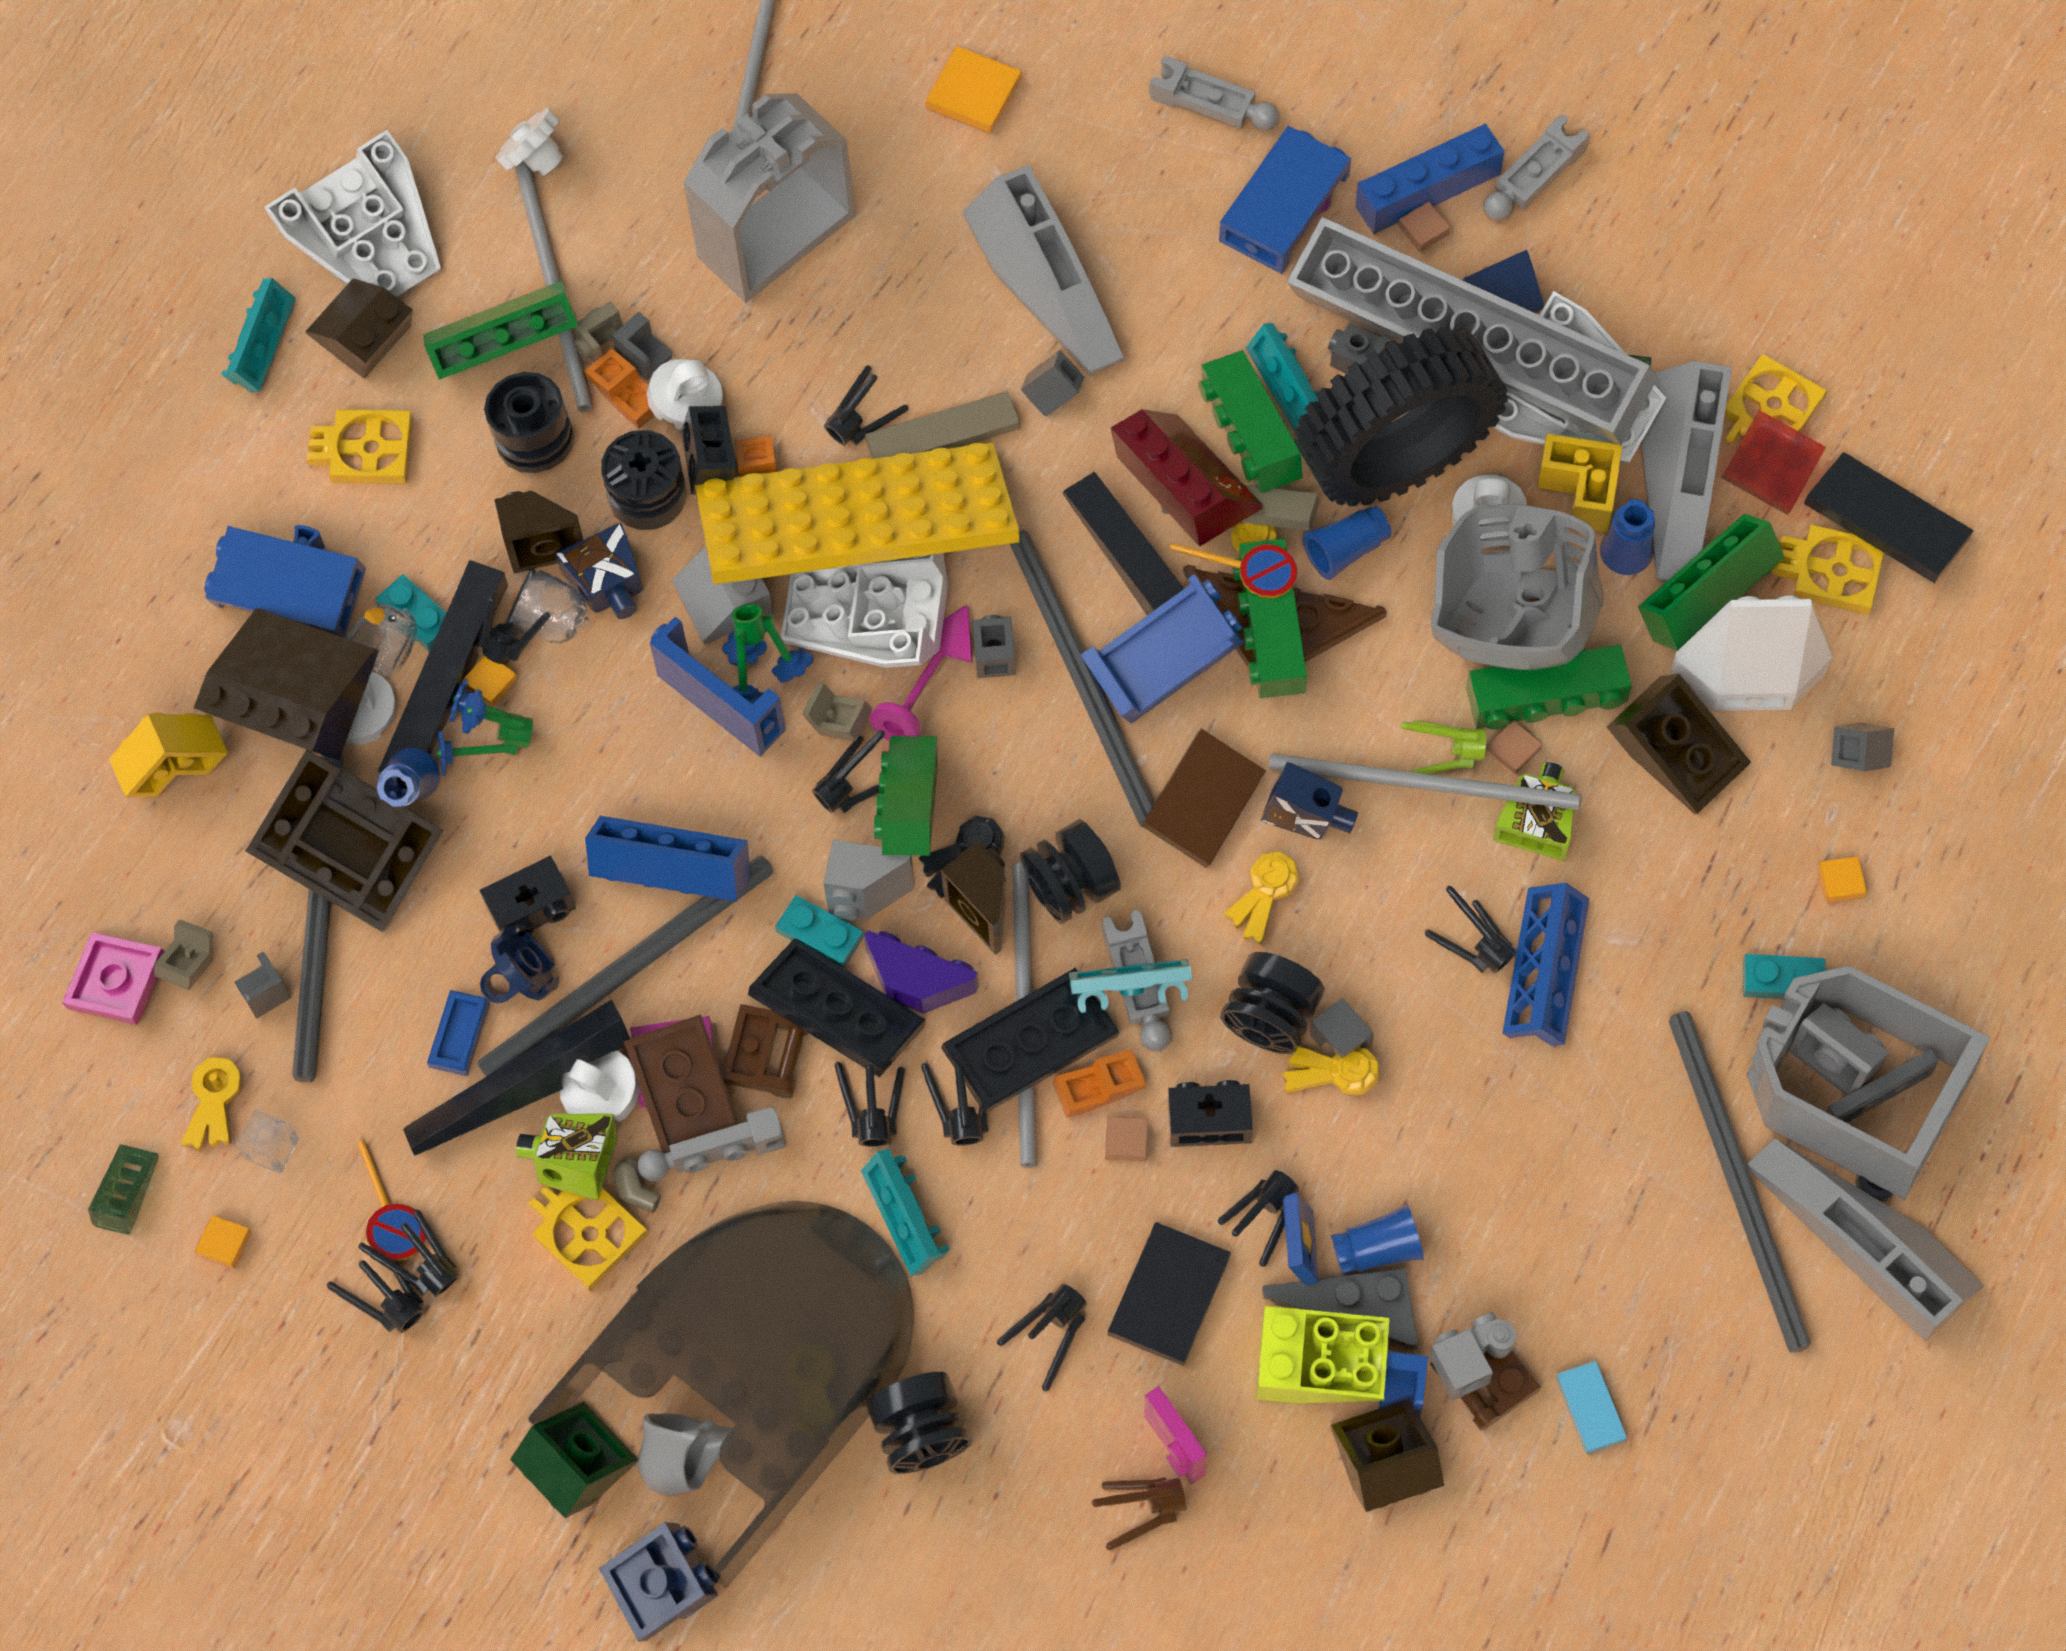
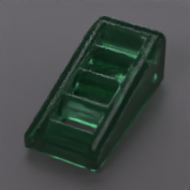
[88,1144,159,1235]

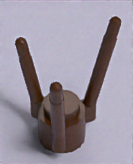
[1092,1477,1186,1550]

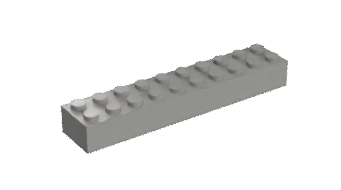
[1287,217,1657,446]

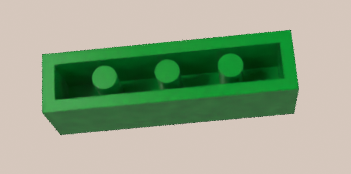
[423,281,578,380]
[1198,350,1303,493]
[1638,513,1785,651]
[1233,538,1307,699]
[1466,644,1632,729]
[874,736,938,856]

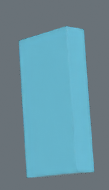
[1556,1361,1627,1455]

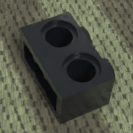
[681,406,736,495]

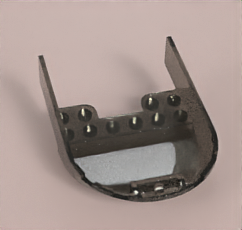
[528,1201,914,1588]

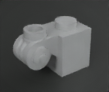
[1429,1312,1516,1401]

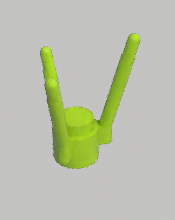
[1401,720,1486,775]

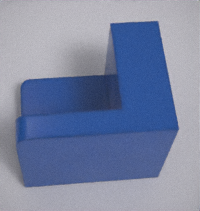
[1379,1351,1428,1416]

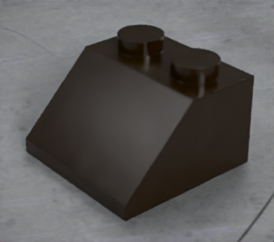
[306,278,413,379]
[494,491,584,573]
[941,841,1006,955]
[1331,1399,1445,1512]

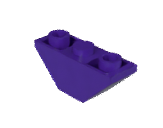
[864,930,979,1014]

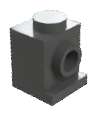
[1328,323,1389,374]
[973,615,1016,678]

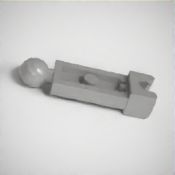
[1149,56,1280,131]
[1484,115,1589,221]
[1101,910,1172,1052]
[637,1107,786,1181]

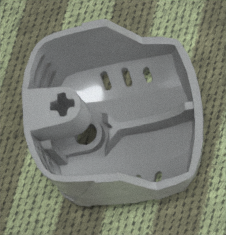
[1431,504,1603,670]

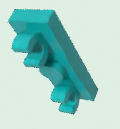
[221,278,296,393]
[1245,323,1319,432]
[1069,959,1192,1013]
[861,1149,950,1276]

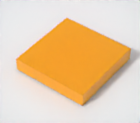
[925,46,1022,133]

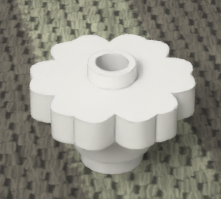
[495,108,563,176]

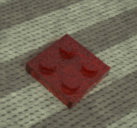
[1721,410,1826,515]

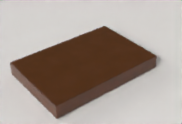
[1141,728,1266,868]
[624,1014,739,1153]

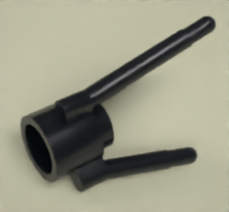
[824,365,908,446]
[478,569,550,664]
[812,730,885,814]
[1425,886,1517,974]
[834,1062,905,1147]
[921,1063,988,1146]
[1218,1170,1299,1267]
[358,1209,460,1297]
[326,1260,424,1333]
[997,1284,1087,1392]

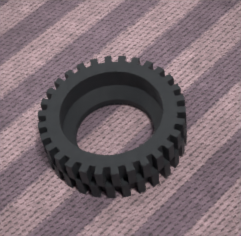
[1295,327,1508,506]

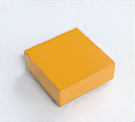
[462,656,518,707]
[1817,856,1867,903]
[195,1215,252,1269]

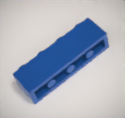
[1355,123,1504,234]
[585,815,751,901]

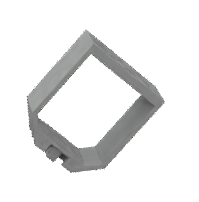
[684,93,855,303]
[1747,965,1990,1200]

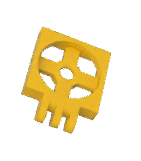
[1724,353,1827,460]
[306,409,413,484]
[1772,524,1884,615]
[527,1185,648,1291]

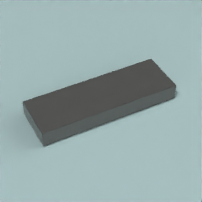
[1826,1048,1938,1123]

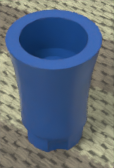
[1600,499,1655,575]
[1303,506,1392,580]
[377,748,439,807]
[1331,1204,1424,1274]

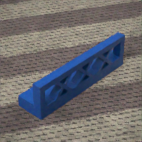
[1502,883,1589,1046]

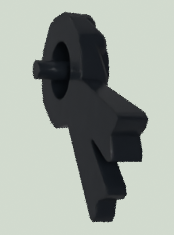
[919,816,1005,898]

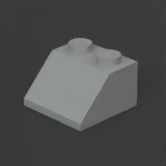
[672,547,773,644]
[824,840,915,921]
[1789,1003,1890,1096]

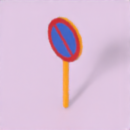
[1169,543,1297,598]
[357,1140,426,1261]

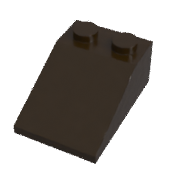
[1607,674,1751,814]

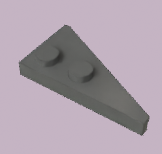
[1262,1268,1418,1350]

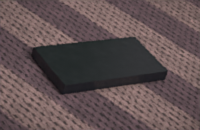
[1804,452,1974,584]
[748,938,926,1077]
[941,967,1119,1114]

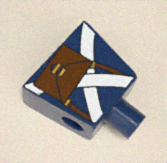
[556,522,643,619]
[1260,761,1358,839]

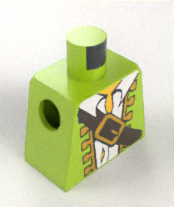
[1492,762,1575,862]
[516,1113,618,1200]

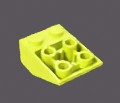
[1256,1306,1390,1404]

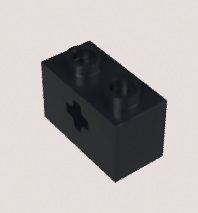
[479,855,576,936]
[1168,1080,1253,1147]

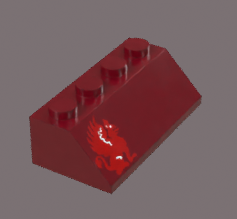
[1110,409,1263,547]

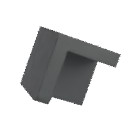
[612,312,672,380]
[1021,350,1084,416]
[1831,723,1894,771]
[234,951,291,1019]
[1310,998,1374,1058]

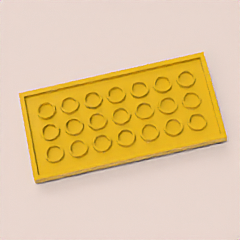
[695,443,1020,585]

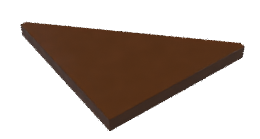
[1183,565,1387,667]

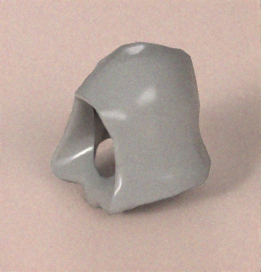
[638,1413,736,1496]

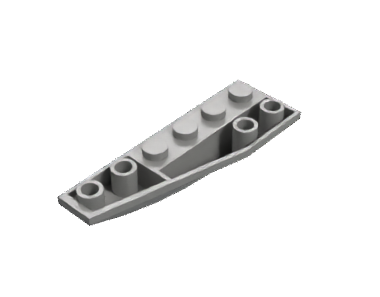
[963,165,1124,375]
[1641,361,1732,582]
[1746,1138,1984,1342]

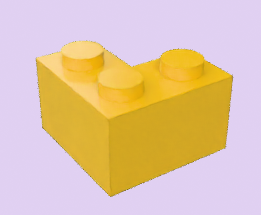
[1537,433,1622,533]
[109,712,228,797]

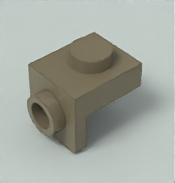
[574,302,623,363]
[803,683,872,741]
[154,920,213,990]

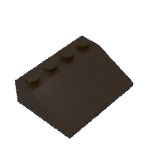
[194,608,379,760]

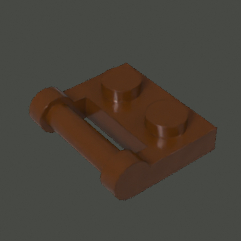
[722,1004,808,1098]
[1430,1351,1540,1431]

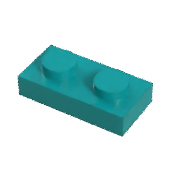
[375,574,446,652]
[775,895,864,968]
[1743,954,1826,999]

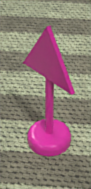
[870,604,973,742]

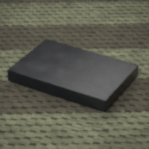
[1108,1222,1231,1366]

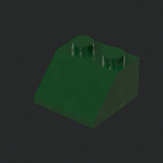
[510,1401,638,1519]

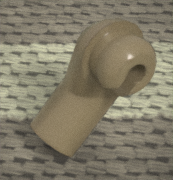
[613,1158,661,1213]

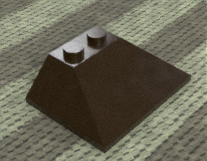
[245,749,444,932]

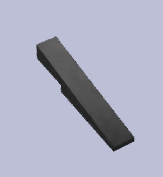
[1062,471,1184,615]
[378,560,508,784]
[403,999,630,1156]

